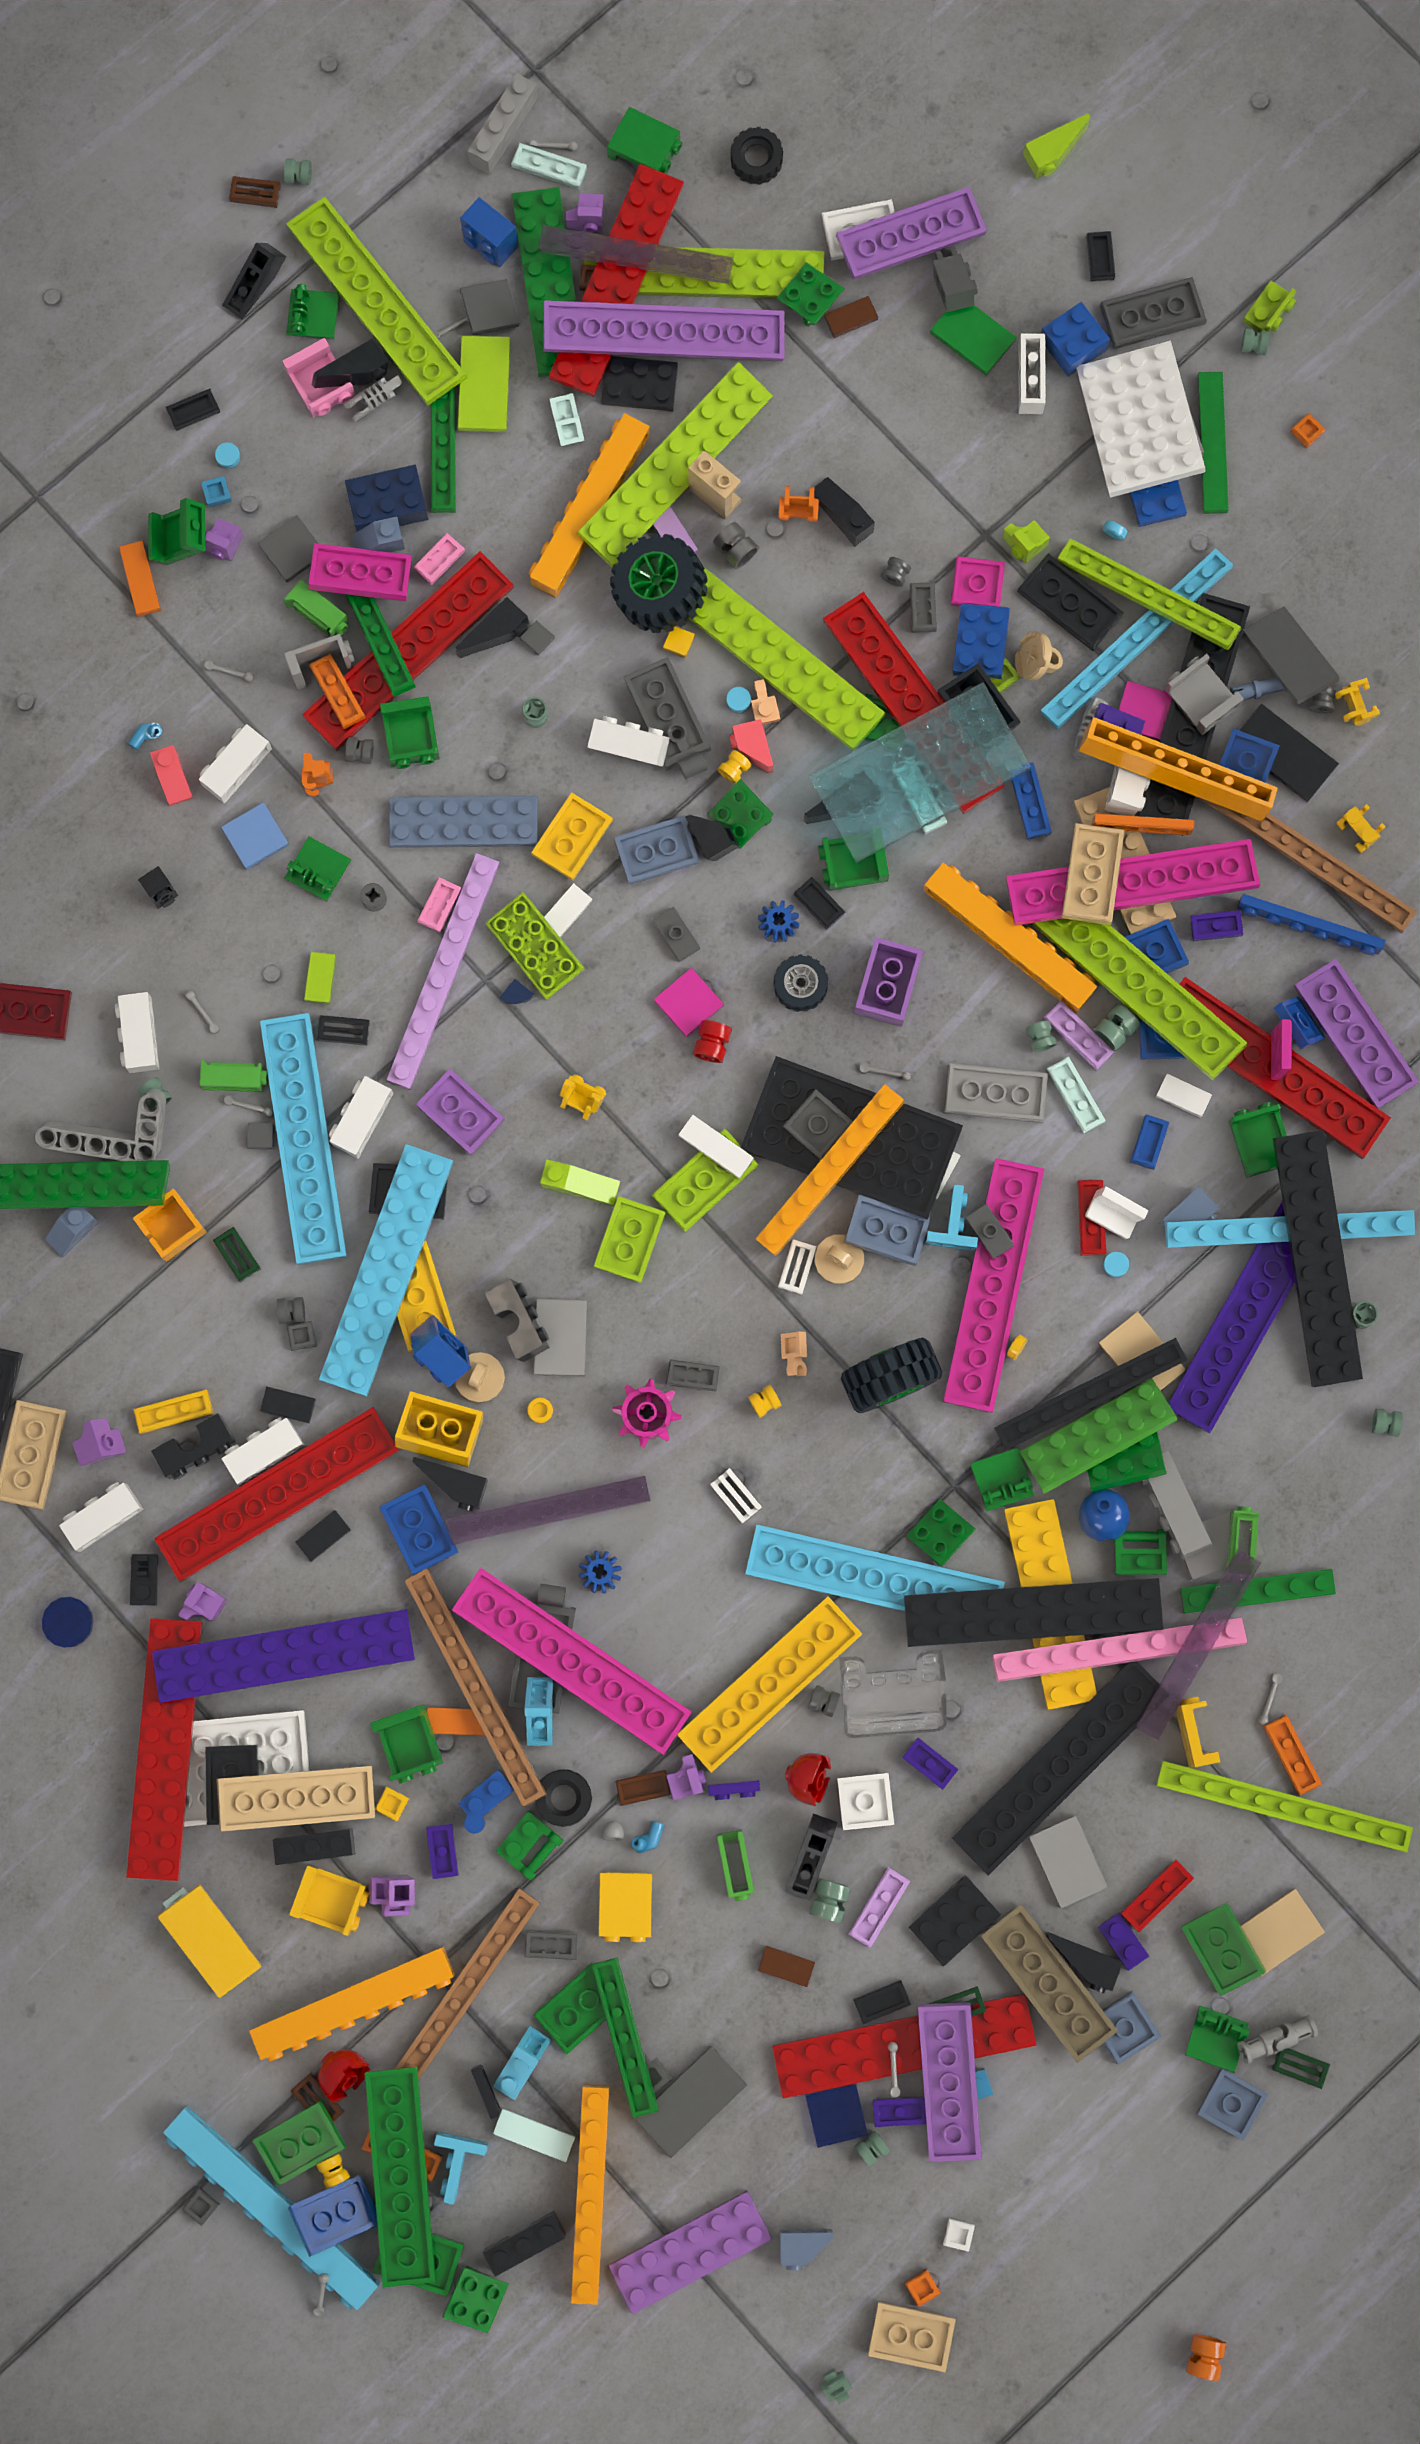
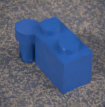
[458,1770,514,1834]

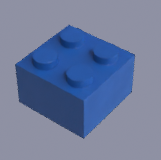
[460,197,519,267]
[1041,301,1110,376]
[411,1314,471,1387]

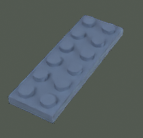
[390,796,538,848]

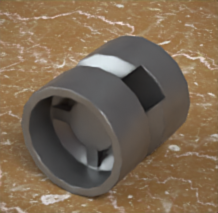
[713,522,759,569]

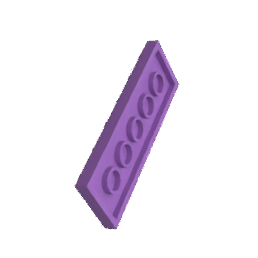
[836,187,987,280]
[1293,959,1419,1109]
[918,2002,982,2162]
[609,2190,772,2314]

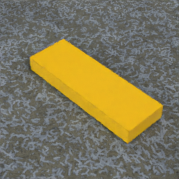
[133,1389,214,1434]

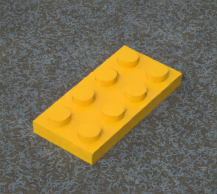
[397,1241,457,1352]

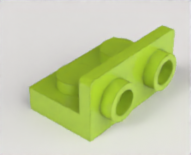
[1243,281,1297,333]

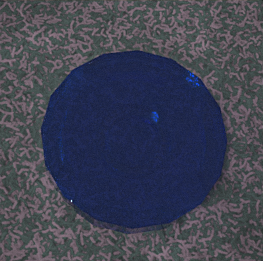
[42,1597,94,1648]

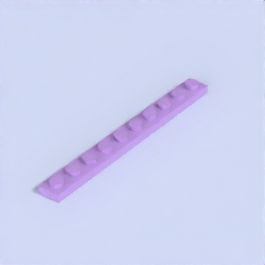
[387,853,500,1090]

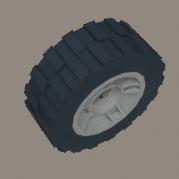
[774,954,828,1012]

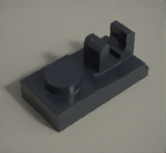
[130,1554,158,1606]

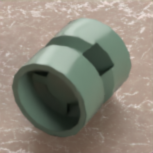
[1093,1004,1141,1051]
[810,1878,851,1923]

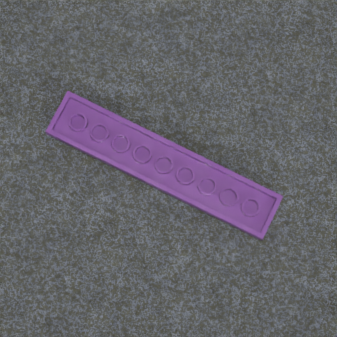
[543,301,784,361]

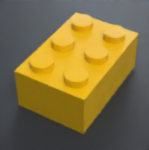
[395,1391,483,1468]

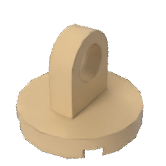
[1015,631,1063,681]
[815,1234,864,1284]
[455,1352,505,1403]

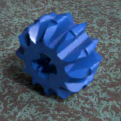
[758,900,799,943]
[579,1550,622,1594]

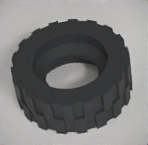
[730,127,783,185]
[535,1769,592,1827]

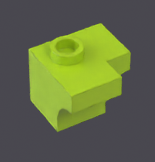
[1002,520,1050,564]

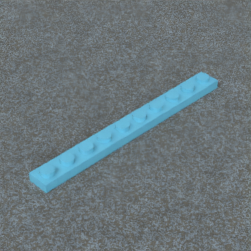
[1041,548,1233,729]
[1165,1210,1415,1248]

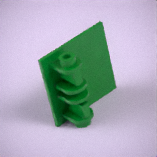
[777,262,844,327]
[286,284,339,339]
[707,779,774,849]
[284,836,351,902]
[970,1448,1035,1511]
[906,1499,976,1566]
[1185,2005,1249,2073]
[443,2266,509,2333]

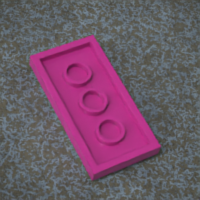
[309,543,412,601]

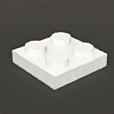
[837,1773,894,1830]

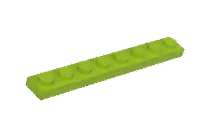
[1058,538,1241,650]

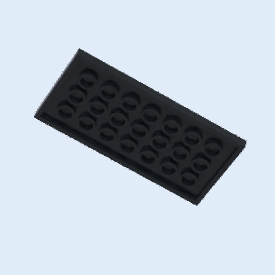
[741,1056,963,1220]

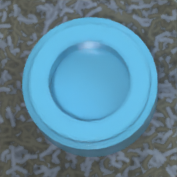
[215,443,240,469]
[1102,520,1128,541]
[727,687,751,713]
[1103,1252,1129,1278]

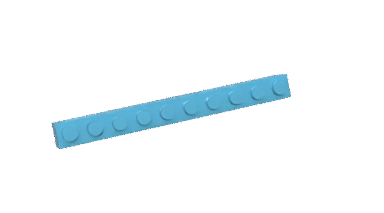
[163,2106,381,2311]

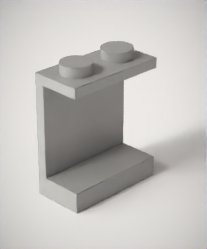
[284,634,355,690]
[1165,654,1244,735]

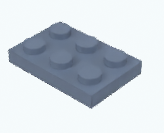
[614,816,700,885]
[844,1195,930,1266]

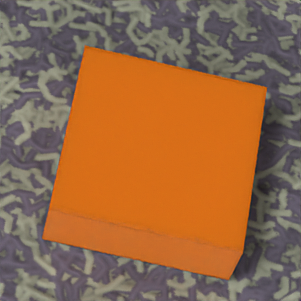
[1290,413,1326,448]
[904,2269,941,2307]

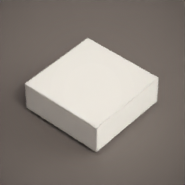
[943,2218,975,2252]

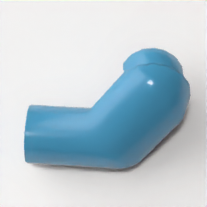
[128,723,162,750]
[631,1821,664,1853]

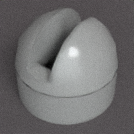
[603,1821,624,1841]

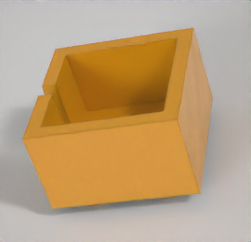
[133,1188,207,1262]

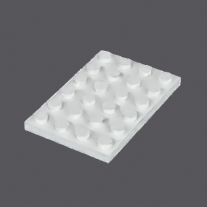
[1077,341,1205,498]
[184,1710,310,1827]

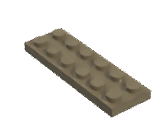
[981,1904,1118,2063]

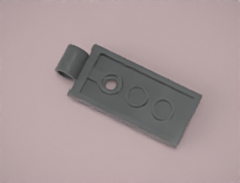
[624,657,711,780]
[508,1584,576,1714]

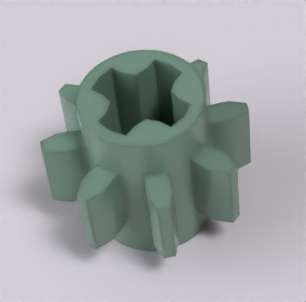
[820,2368,852,2404]

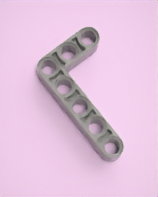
[35,1089,166,1161]

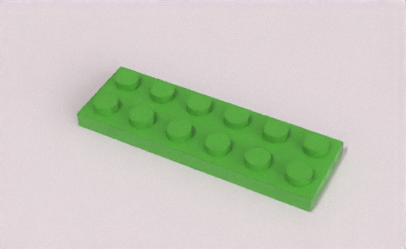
[1020,1378,1178,1494]

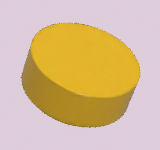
[1007,1334,1028,1360]
[527,1397,553,1423]

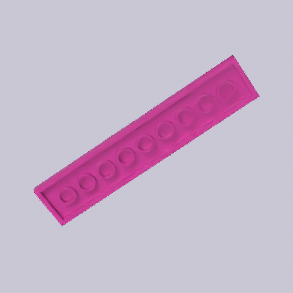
[1006,839,1260,926]
[943,1158,1044,1413]
[451,1567,692,1755]

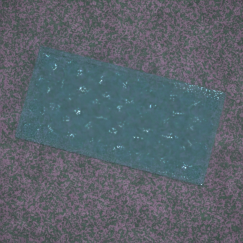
[809,682,1031,863]

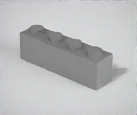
[468,73,538,175]
[1141,1451,1212,1559]

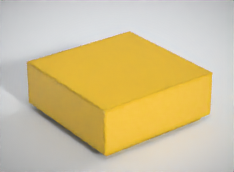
[663,627,695,658]
[375,1787,410,1821]

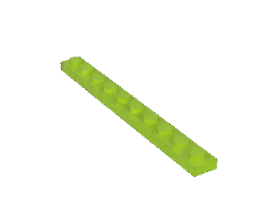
[1156,1761,1413,1853]

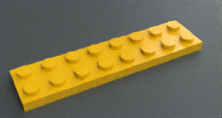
[1004,1499,1097,1710]
[677,1597,862,1773]

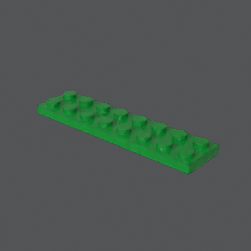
[512,187,576,377]
[0,1160,170,1209]
[365,2066,436,2288]

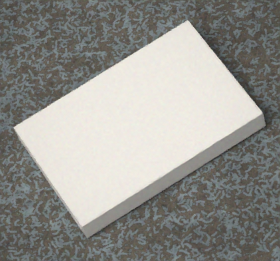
[821,199,895,261]

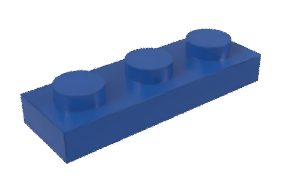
[1009,762,1052,840]

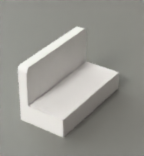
[1085,1187,1148,1239]

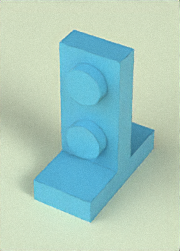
[925,1184,978,1251]
[525,1677,553,1746]
[493,2026,552,2100]
[434,2132,489,2205]

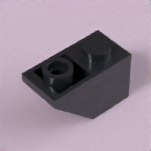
[685,815,740,861]
[138,866,178,909]

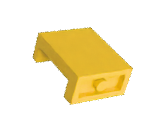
[1175,1697,1220,1767]
[289,1865,369,1936]
[599,1872,652,1942]

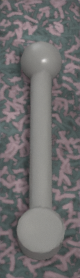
[528,140,578,151]
[432,317,468,340]
[204,660,253,682]
[185,990,220,1034]
[859,1063,911,1081]
[224,1095,274,1117]
[1258,1674,1282,1725]
[888,2042,900,2098]
[313,2273,329,2317]

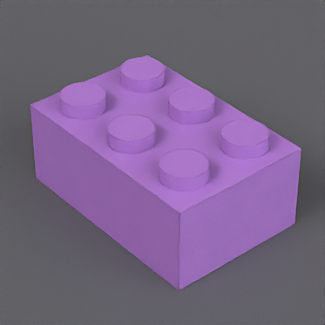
[854,937,923,1027]

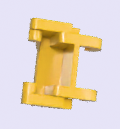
[1335,678,1380,726]
[1336,804,1386,853]
[559,1075,606,1121]

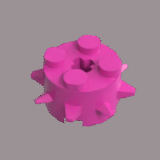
[612,1379,682,1448]

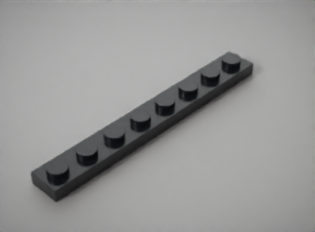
[994,1338,1187,1450]

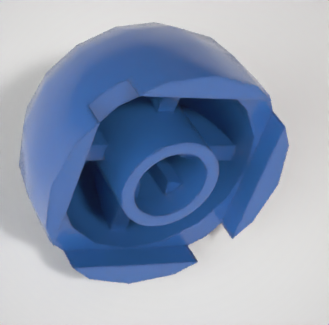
[1079,1489,1130,1541]

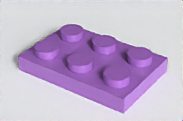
[416,1069,505,1156]

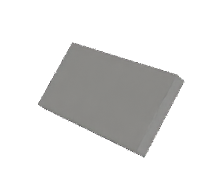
[944,1063,1048,1123]

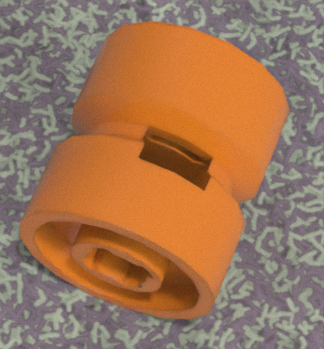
[1186,2334,1227,2381]

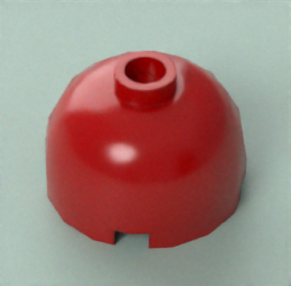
[785,1753,831,1806]
[318,2049,370,2102]

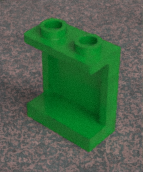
[607,107,682,174]
[148,498,206,565]
[380,696,440,769]
[818,828,889,891]
[1229,1102,1287,1178]
[370,1705,443,1784]

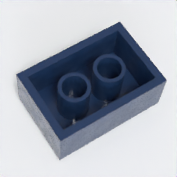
[345,464,429,532]

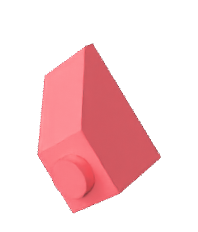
[729,719,773,773]
[150,745,193,806]

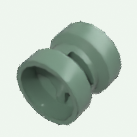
[284,158,312,185]
[1241,328,1269,355]
[522,697,548,727]
[1026,1021,1057,1052]
[137,1077,172,1107]
[1352,1301,1378,1329]
[1372,1409,1403,1437]
[855,2130,891,2167]

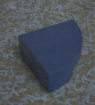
[499,979,534,1004]

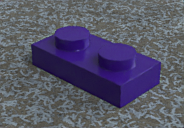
[1094,703,1145,735]
[1190,910,1243,942]
[902,1737,959,1790]
[708,1780,760,1800]
[426,1824,459,1879]
[1098,1912,1149,1971]
[873,2097,927,2127]

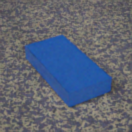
[1130,1114,1169,1170]

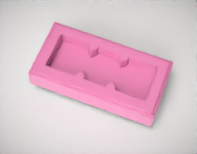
[414,533,465,585]
[417,877,462,933]

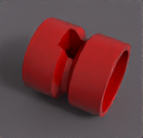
[692,1020,732,1063]

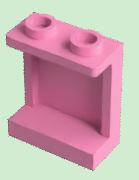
[283,338,355,418]

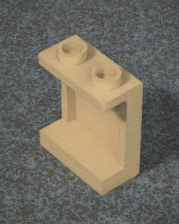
[688,451,741,519]

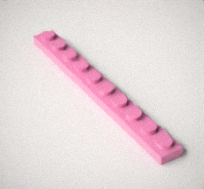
[992,1618,1247,1682]

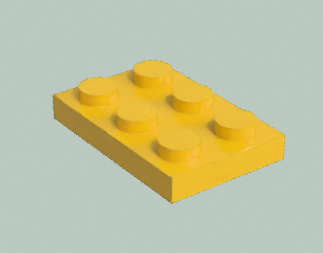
[531,792,613,881]

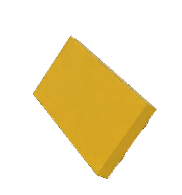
[158,1884,262,1998]

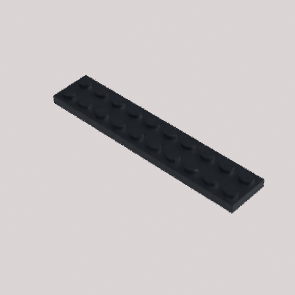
[1138,593,1250,836]
[1273,1130,1363,1387]
[904,1578,1163,1647]
[952,1661,1170,1876]

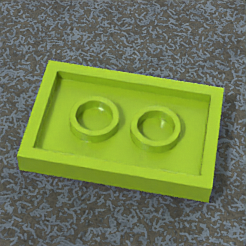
[594,1196,666,1284]

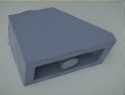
[352,517,405,552]
[1159,1186,1219,1227]
[45,1207,99,1257]
[780,2229,833,2270]

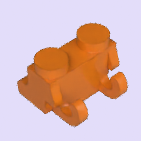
[779,486,819,522]
[302,753,334,797]

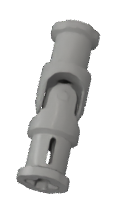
[1237,2015,1318,2064]

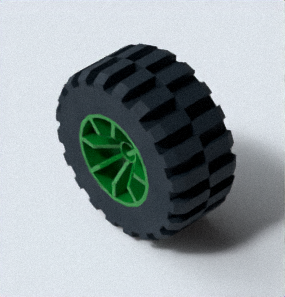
[610,533,708,633]
[841,1337,943,1414]

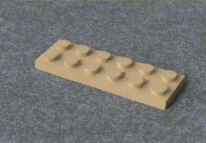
[1073,787,1177,935]
[217,1766,375,1831]

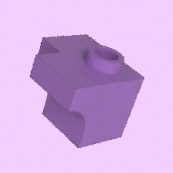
[566,193,604,234]
[206,518,243,561]
[72,1418,126,1466]
[178,1582,228,1621]
[666,1754,707,1800]
[369,1875,415,1916]

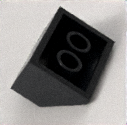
[937,663,1021,754]

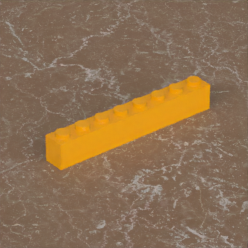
[529,413,650,598]
[1079,717,1278,821]
[923,863,1097,1014]
[756,1084,904,1256]
[249,1946,455,2062]
[571,2084,610,2305]

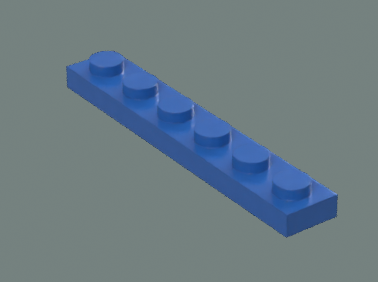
[1237,894,1386,955]

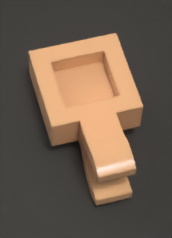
[751,679,780,725]
[781,1331,807,1377]

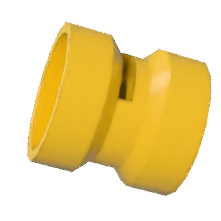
[717,750,752,784]
[748,1384,782,1418]
[316,2153,350,2189]

